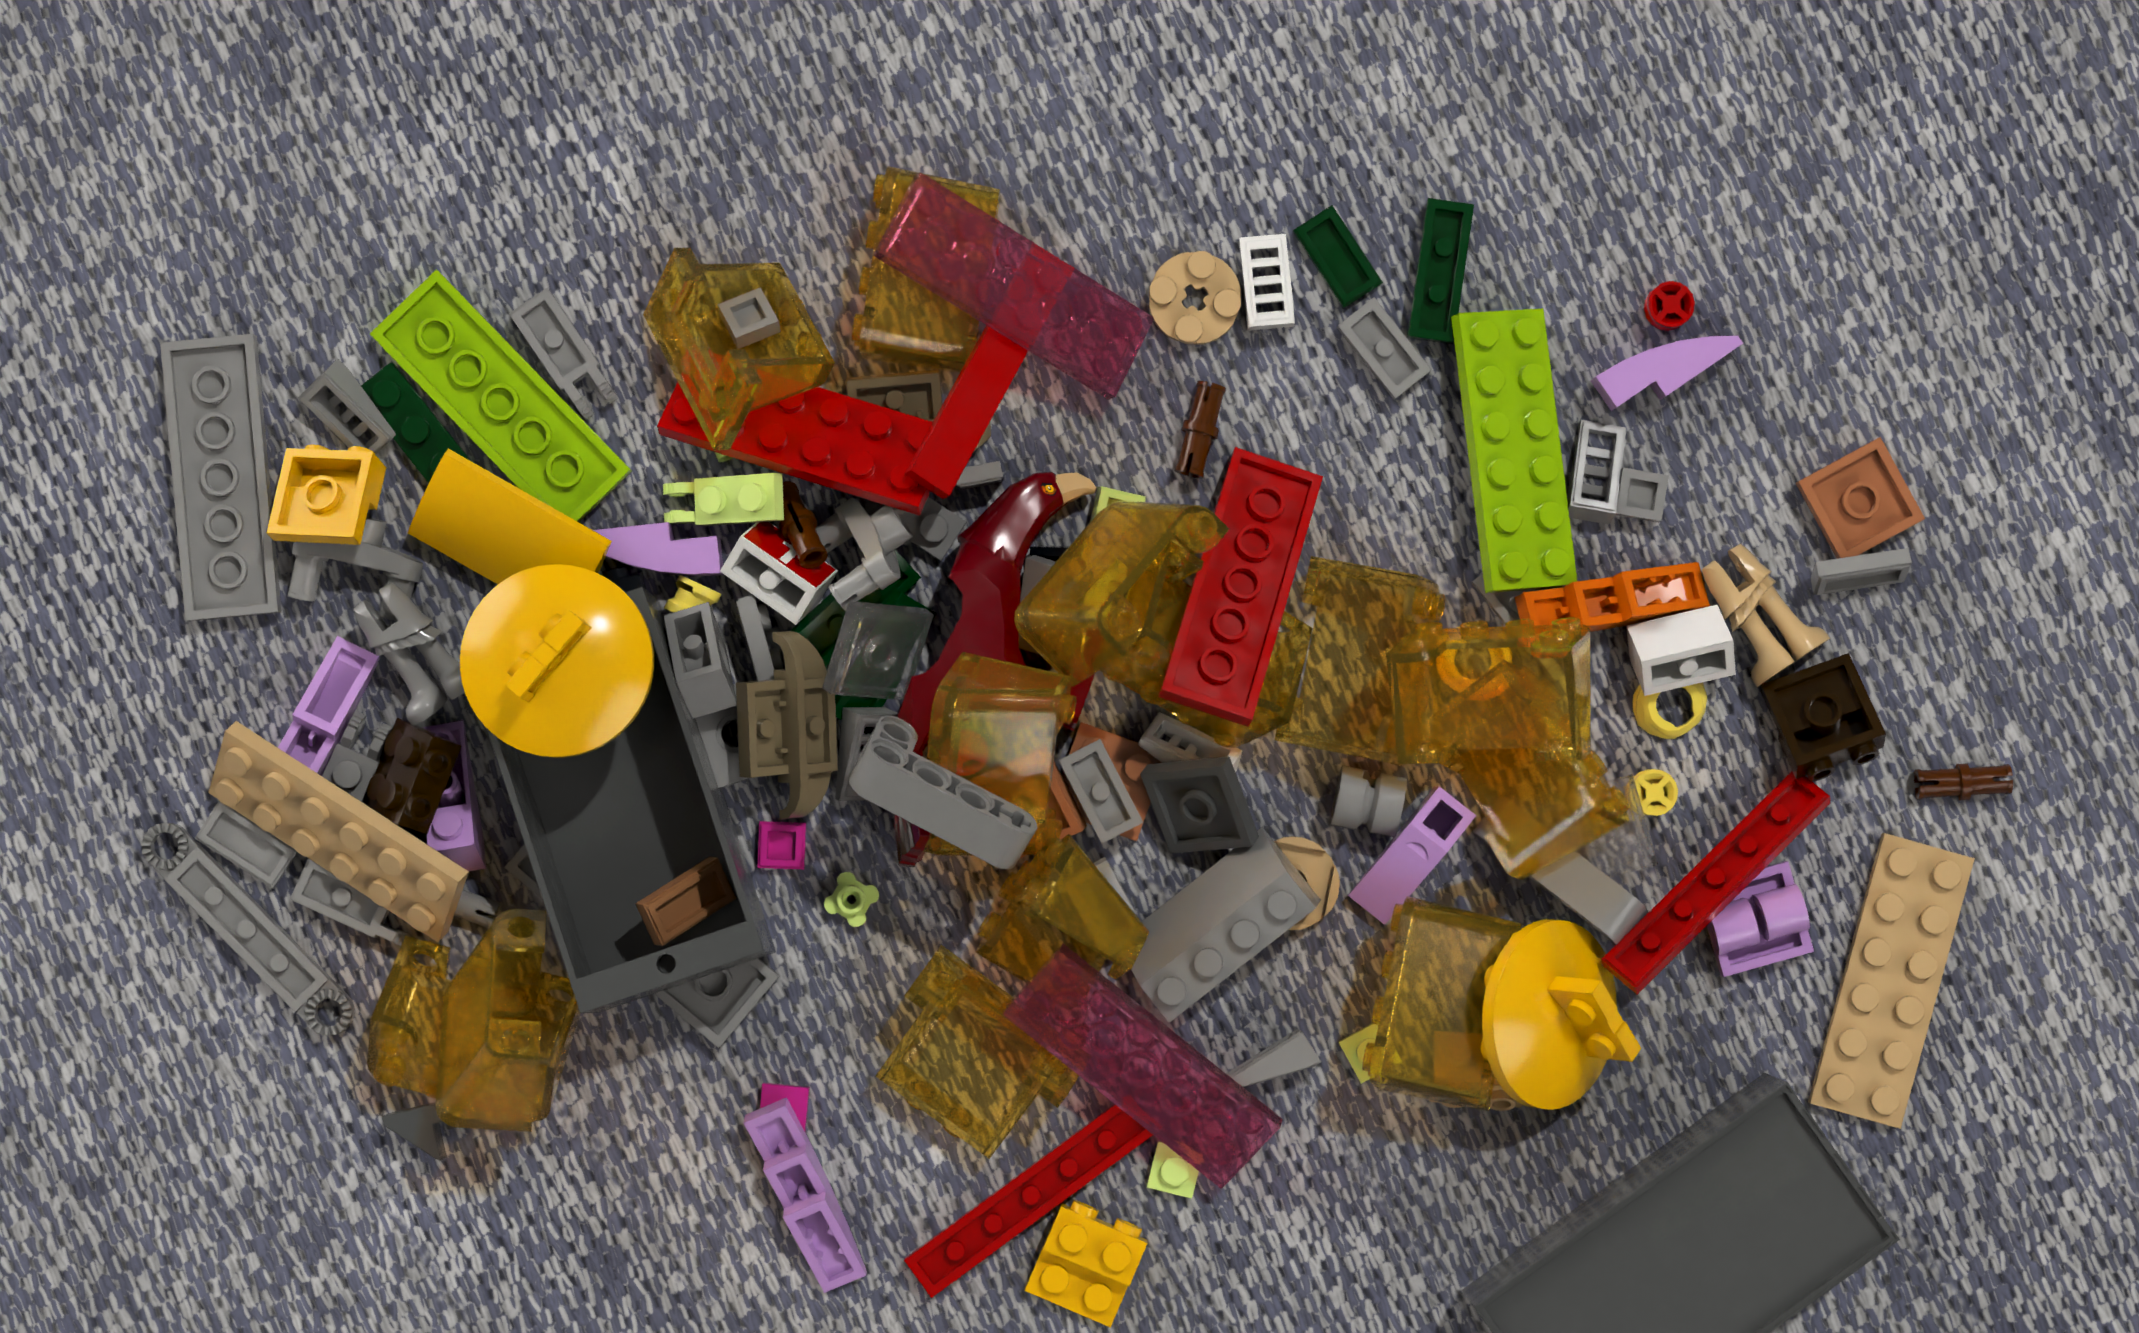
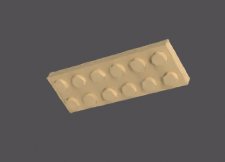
[208,721,469,942]
[1808,833,1975,1129]

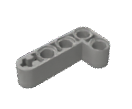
[849,715,1037,869]
[1473,795,1648,946]

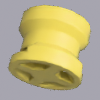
[664,574,722,613]
[1627,769,1678,816]

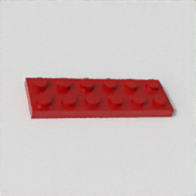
[657,349,933,516]
[1158,447,1323,727]

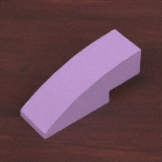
[1591,336,1743,411]
[593,522,724,576]
[278,636,379,776]

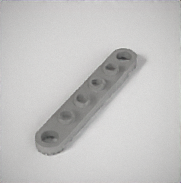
[141,823,355,1036]

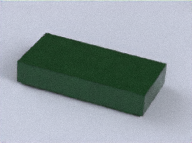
[1293,205,1383,309]

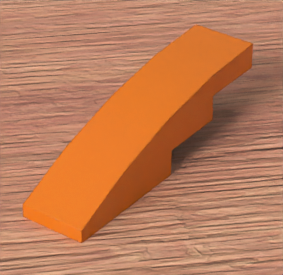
[1514,562,1710,642]

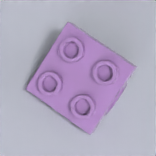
[1707,861,1814,977]

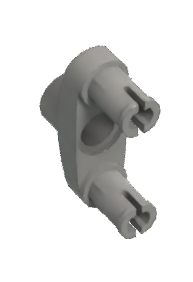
[816,497,913,611]
[287,517,423,621]

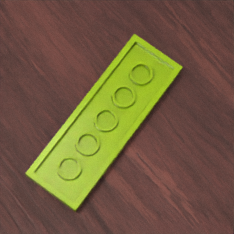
[370,269,632,522]
[1451,308,1577,593]

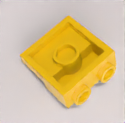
[267,444,386,545]
[1024,1200,1148,1328]

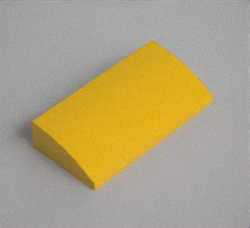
[407,448,612,584]

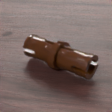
[1174,381,1226,479]
[779,481,828,569]
[1914,763,2013,800]

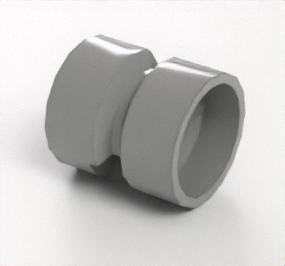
[1330,765,1407,838]

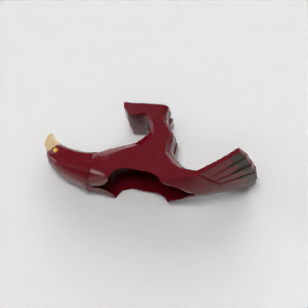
[894,472,1108,868]

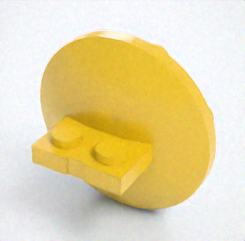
[460,564,654,758]
[1481,919,1641,1110]

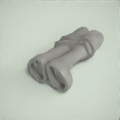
[353,582,465,726]

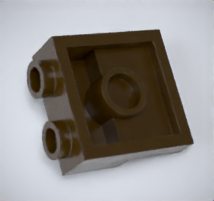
[1761,653,1886,781]
[364,718,462,834]

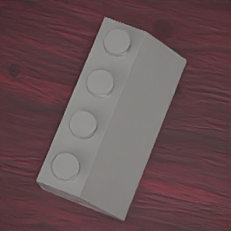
[1121,827,1321,1023]

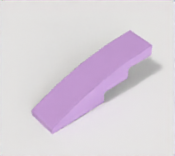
[743,1097,867,1293]

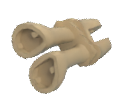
[1702,544,1830,687]

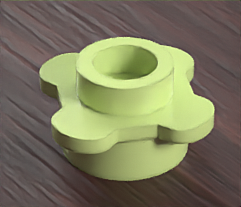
[824,872,879,927]

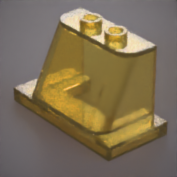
[643,248,835,450]
[876,945,1092,1159]

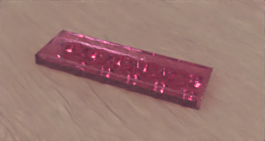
[873,172,1154,400]
[1002,944,1283,1189]

